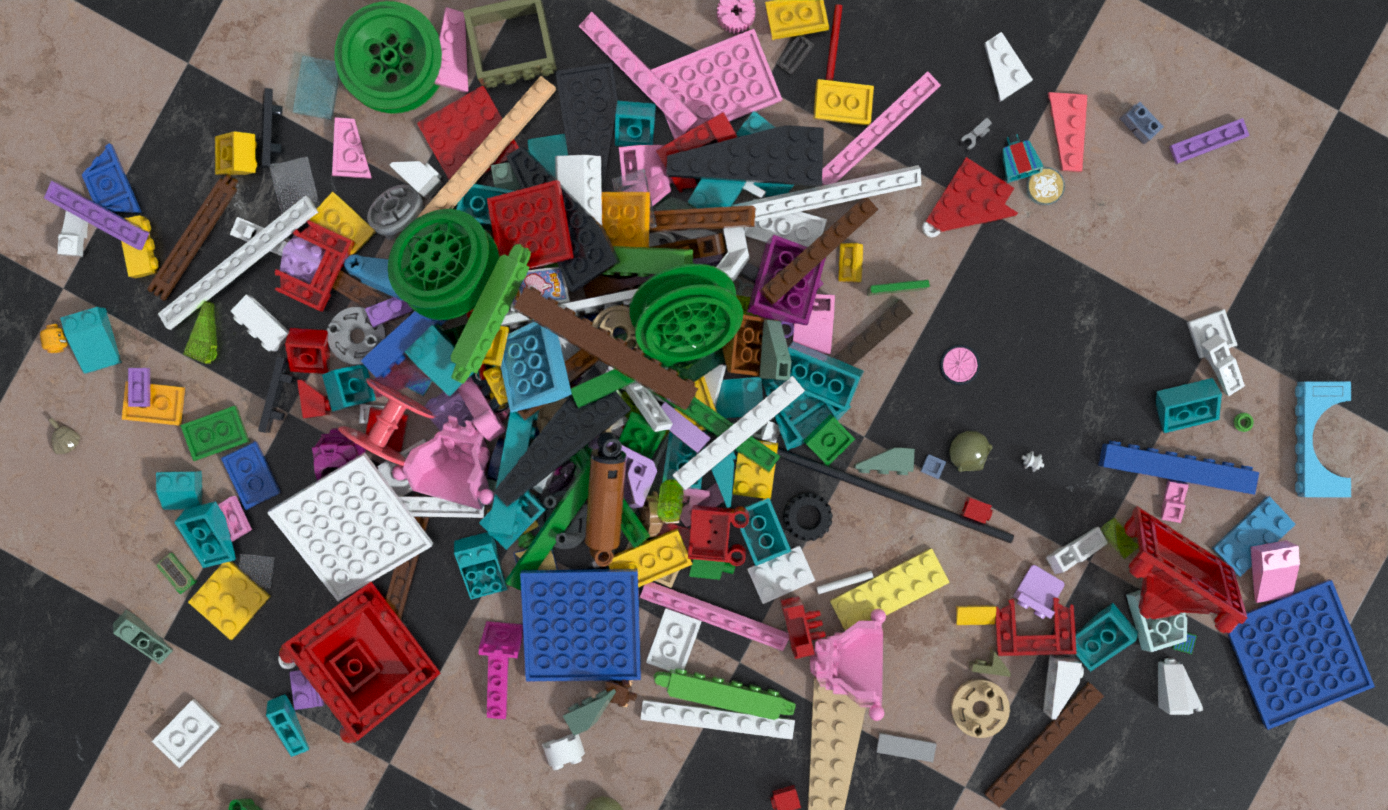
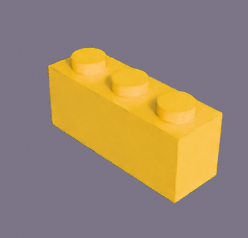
[121,215,159,278]

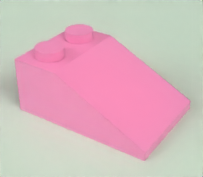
[1250,540,1300,603]

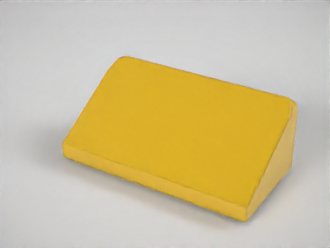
[838,243,863,282]
[956,605,996,625]

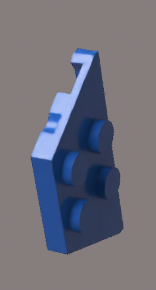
[82,143,141,213]

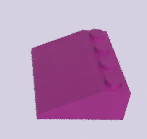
[747,235,826,326]

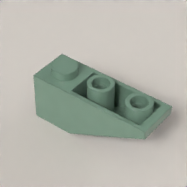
[759,320,791,380]
[854,447,915,475]
[113,609,173,664]
[563,689,616,736]

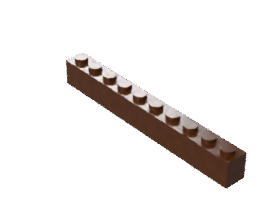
[513,287,698,410]

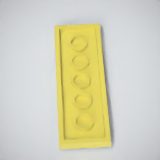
[829,548,950,631]

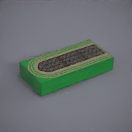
[156,552,197,595]

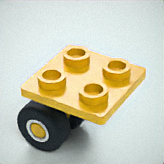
[481,366,509,413]

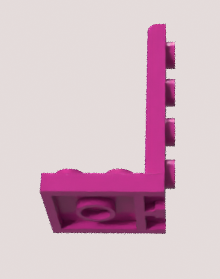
[479,621,523,719]

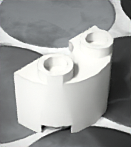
[542,734,585,770]

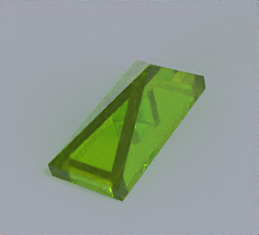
[1100,517,1139,559]

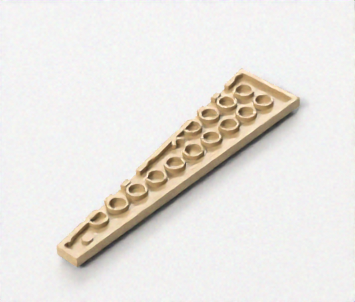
[808,677,866,810]

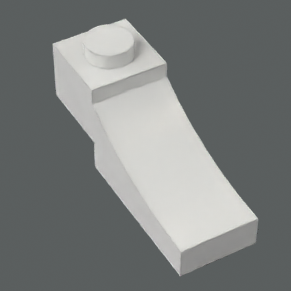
[57,211,88,257]
[1201,335,1245,396]
[1046,527,1108,574]

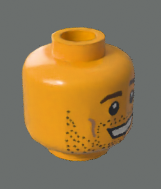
[40,324,68,353]

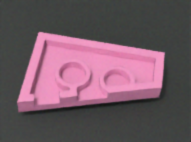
[332,118,372,179]

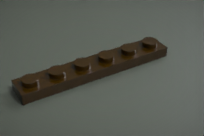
[833,299,913,366]

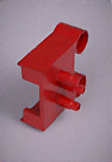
[688,505,749,566]
[780,596,826,659]

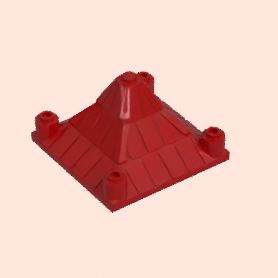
[1123,506,1247,633]
[279,582,441,743]

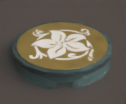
[1026,167,1065,206]

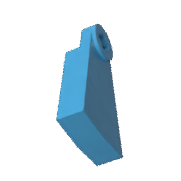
[344,255,403,301]

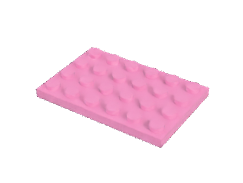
[651,29,782,139]

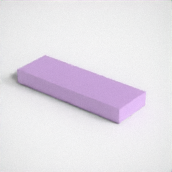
[661,402,711,453]

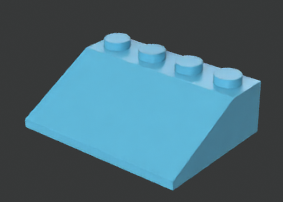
[501,322,572,412]

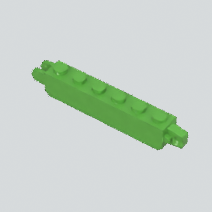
[450,244,531,384]
[653,668,796,720]

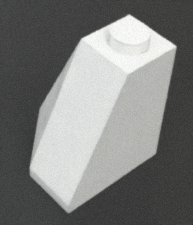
[1158,658,1203,715]

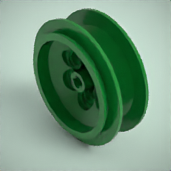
[334,1,442,114]
[388,209,500,320]
[629,264,743,362]

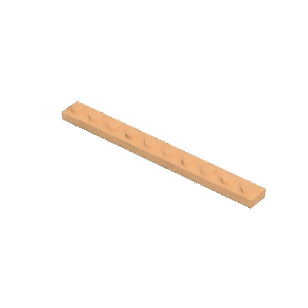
[417,76,556,218]

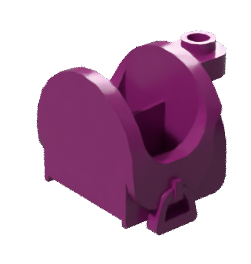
[312,428,378,481]

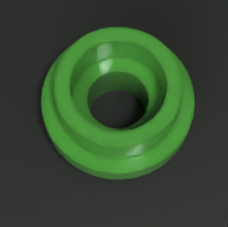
[1233,413,1254,432]
[517,533,535,549]

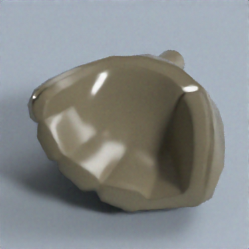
[48,418,81,454]

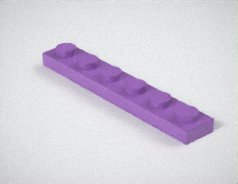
[44,181,149,250]

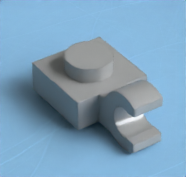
[960,118,992,150]

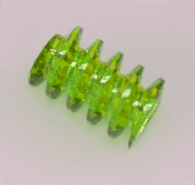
[657,479,684,522]

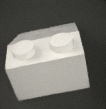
[1043,655,1084,720]

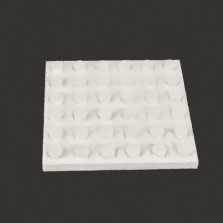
[268,452,433,601]

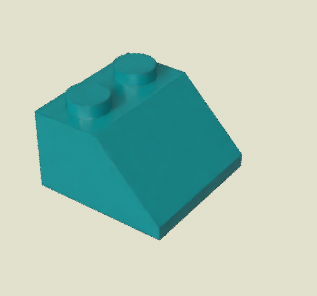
[615,101,656,147]
[322,364,376,412]
[156,471,202,510]

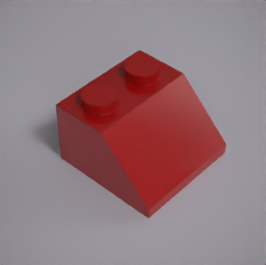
[285,328,331,374]

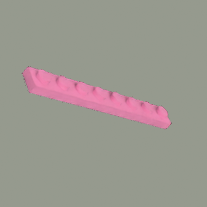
[579,12,699,133]
[822,72,941,185]
[640,582,789,651]

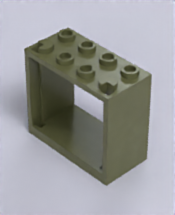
[463,0,557,88]

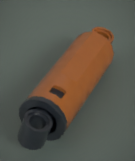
[585,432,627,567]

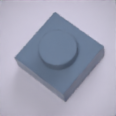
[920,454,946,479]

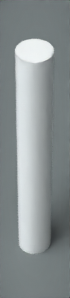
[816,571,874,594]

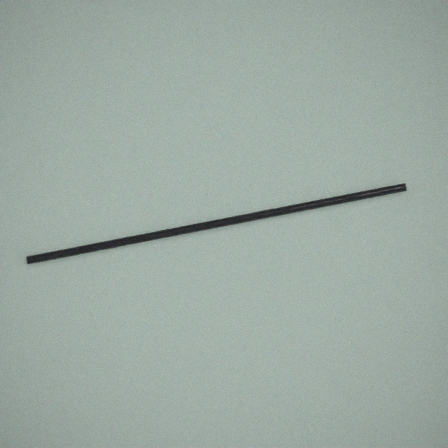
[581,377,1014,544]

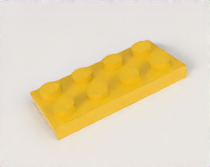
[608,529,692,587]

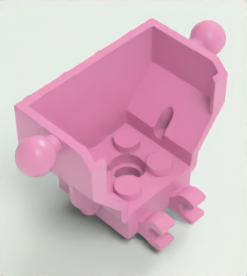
[392,416,495,510]
[810,609,886,721]

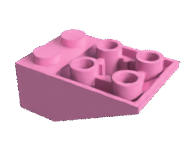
[619,145,675,189]
[793,294,835,354]

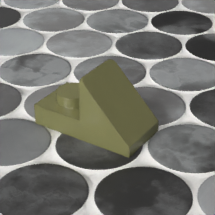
[969,649,1011,677]

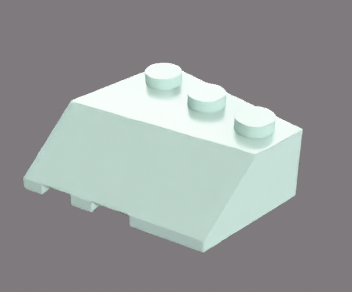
[1126,590,1187,652]

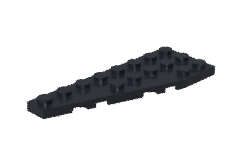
[506,146,620,292]

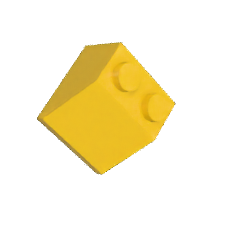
[215,132,257,175]

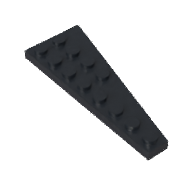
[494,365,631,508]

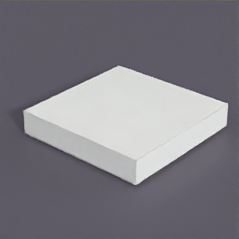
[1187,309,1237,358]

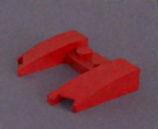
[656,112,737,192]
[275,220,355,312]
[995,598,1077,656]

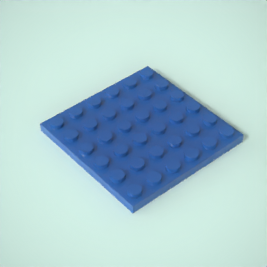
[520,569,641,682]
[1227,579,1375,730]

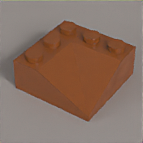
[722,315,778,377]

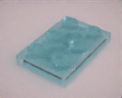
[293,56,340,120]

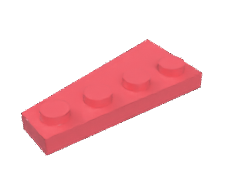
[1048,92,1087,172]

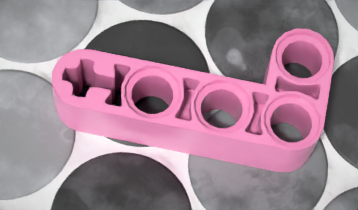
[457,376,506,442]

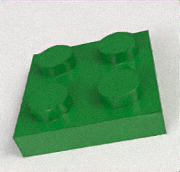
[803,414,855,466]

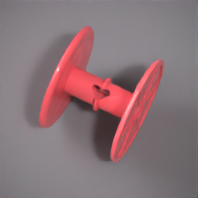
[338,378,436,466]

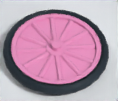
[940,345,980,385]

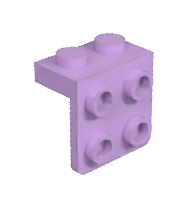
[280,235,326,284]
[424,390,474,431]
[1013,565,1064,619]

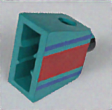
[1002,134,1043,183]

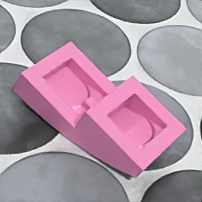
[1161,479,1189,523]

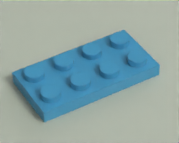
[1212,496,1296,577]

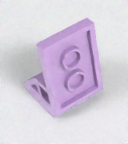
[588,437,657,509]

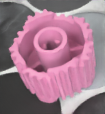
[717,0,756,35]

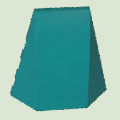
[761,378,851,450]

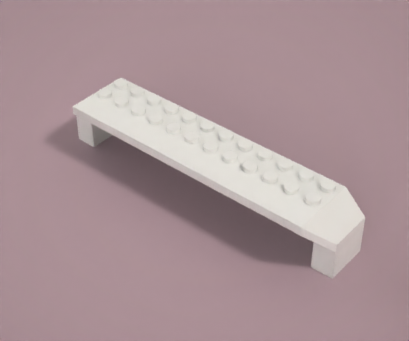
[501,227,750,330]

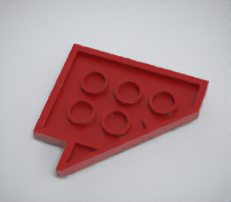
[925,157,1018,232]

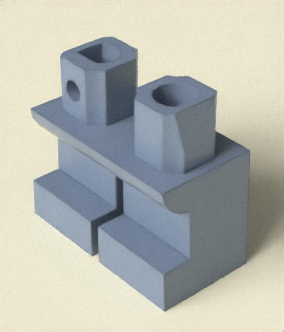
[1119,102,1164,144]

